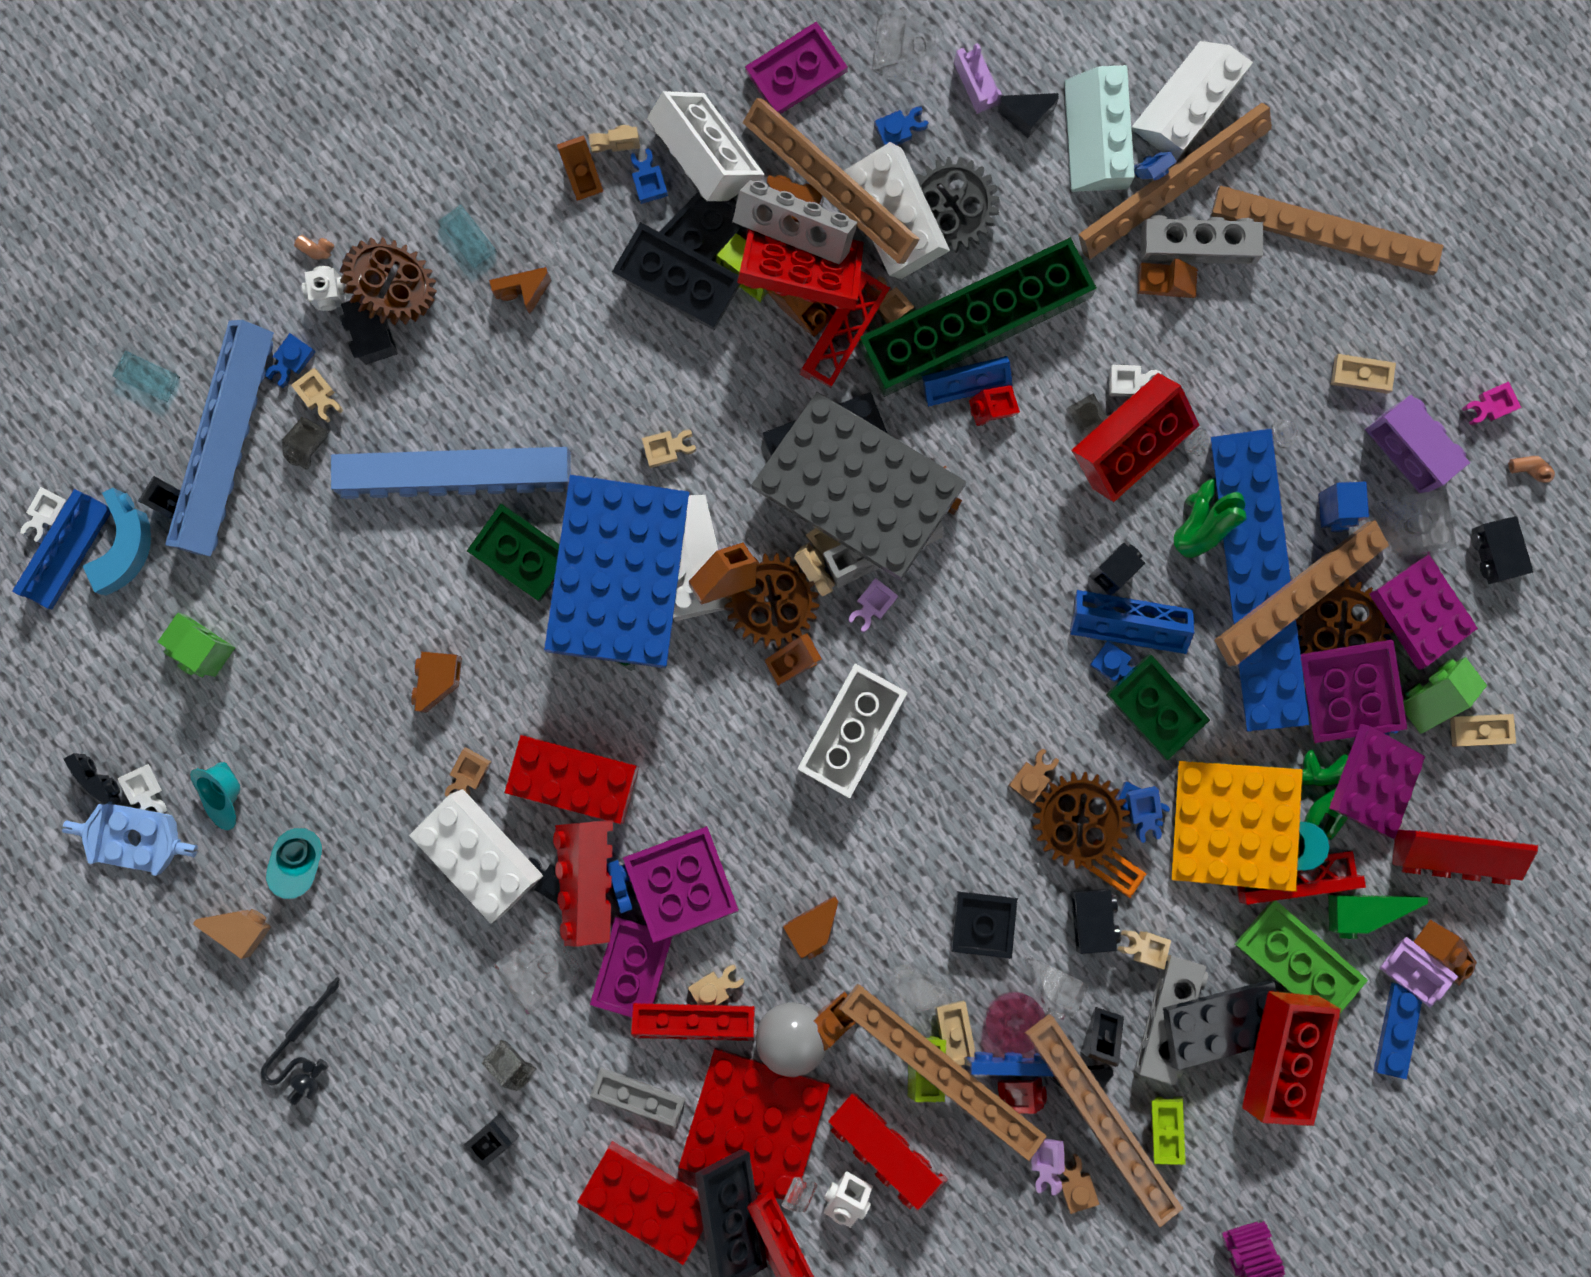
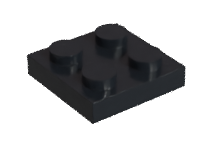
[951,891,1018,959]

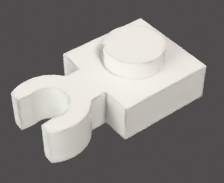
[1109,365,1161,397]
[20,487,67,543]
[117,764,167,813]

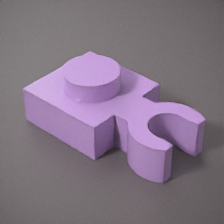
[848,578,898,633]
[1031,1138,1065,1195]

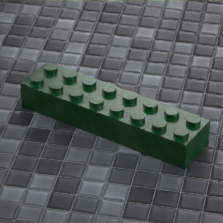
[859,237,1097,397]

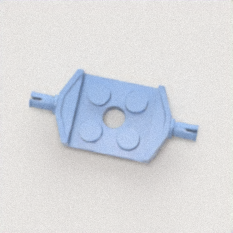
[62,803,198,876]

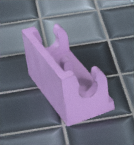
[954,43,1003,114]
[1379,937,1458,1007]

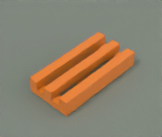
[1081,839,1146,898]

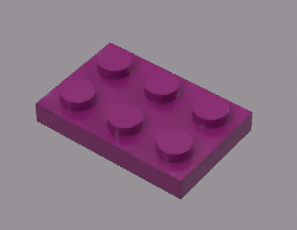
[745,21,848,114]
[590,916,673,1017]

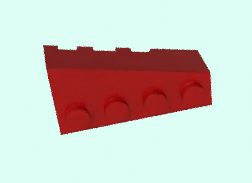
[553,820,613,947]
[828,1093,949,1210]

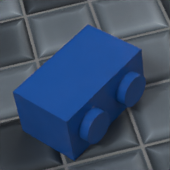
[1318,482,1369,532]

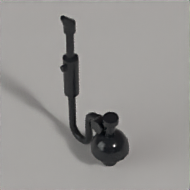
[261,977,340,1106]

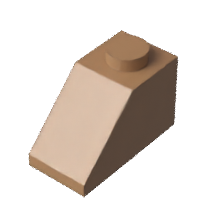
[193,909,271,959]

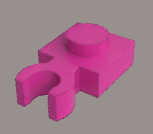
[1462,381,1522,425]

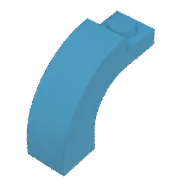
[83,488,151,596]

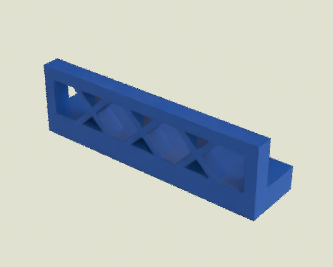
[12,489,111,610]
[1070,590,1194,654]

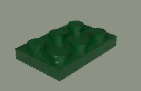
[467,504,560,602]
[1106,654,1210,761]

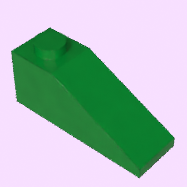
[1328,895,1428,939]

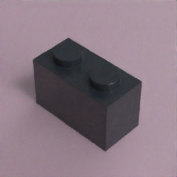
[340,301,398,365]
[1471,516,1534,585]
[1089,542,1145,595]
[1071,889,1121,954]

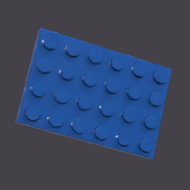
[544,475,689,668]

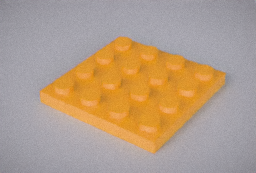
[1172,761,1303,891]

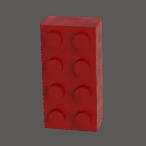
[1071,373,1200,503]
[504,735,640,824]
[1242,991,1341,1126]
[577,1141,704,1266]

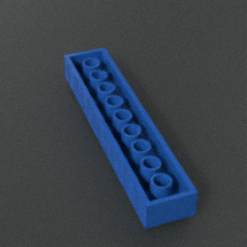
[1211,429,1309,732]

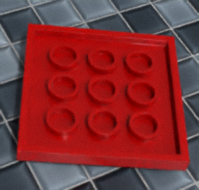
[737,229,864,310]
[678,1048,830,1204]

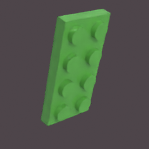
[1234,901,1368,1014]

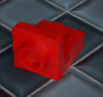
[969,385,1020,426]
[998,1077,1047,1114]

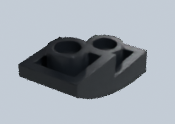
[63,753,121,804]

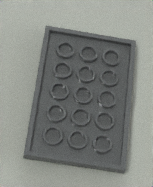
[751,392,966,581]

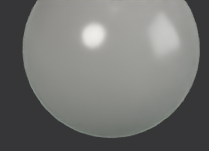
[756,1002,827,1077]

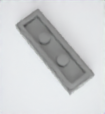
[590,1067,686,1128]

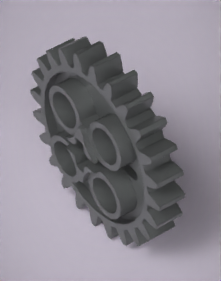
[916,157,1000,253]

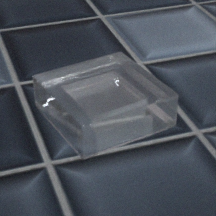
[781,1177,818,1212]

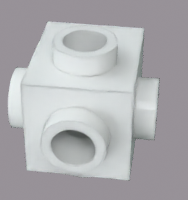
[302,266,347,311]
[824,1171,873,1228]

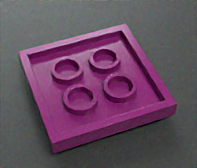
[1369,554,1478,670]
[1300,640,1407,743]
[1329,724,1426,839]
[623,826,739,944]

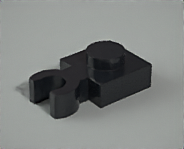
[528,857,560,904]

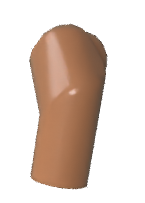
[294,235,334,260]
[1508,456,1555,483]

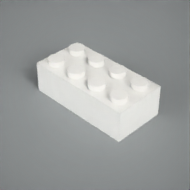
[844,142,950,279]
[797,664,908,798]
[409,789,543,924]

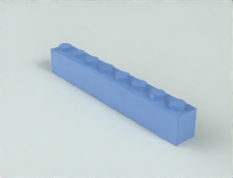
[165,320,274,557]
[331,447,571,499]

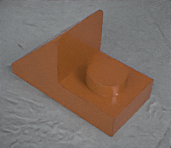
[557,135,604,201]
[1138,258,1198,298]
[489,267,551,314]
[764,633,822,686]

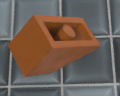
[783,895,838,960]

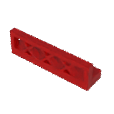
[799,270,890,388]
[1237,851,1366,905]
[631,1003,755,1041]
[747,1190,814,1277]

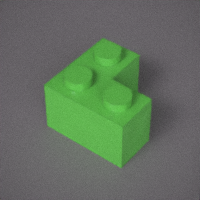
[157,613,235,678]
[1403,657,1487,734]

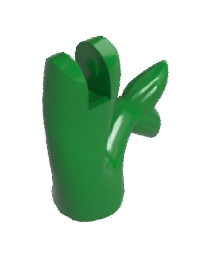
[1173,478,1247,558]
[1302,749,1348,841]

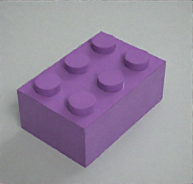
[1365,394,1470,495]

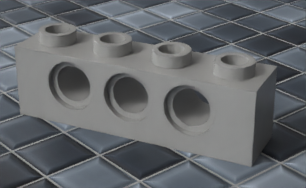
[733,180,857,264]
[1141,215,1263,265]
[823,522,944,588]
[1134,954,1208,1085]

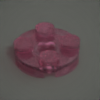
[985,991,1046,1054]

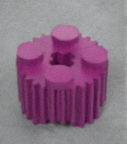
[1221,1221,1286,1277]

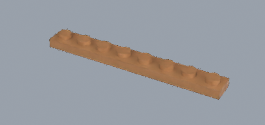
[742,98,920,264]
[1078,102,1272,260]
[1211,185,1444,275]
[1214,520,1389,666]
[839,984,1047,1161]
[1025,1014,1183,1227]

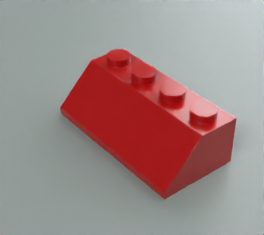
[1392,830,1538,885]

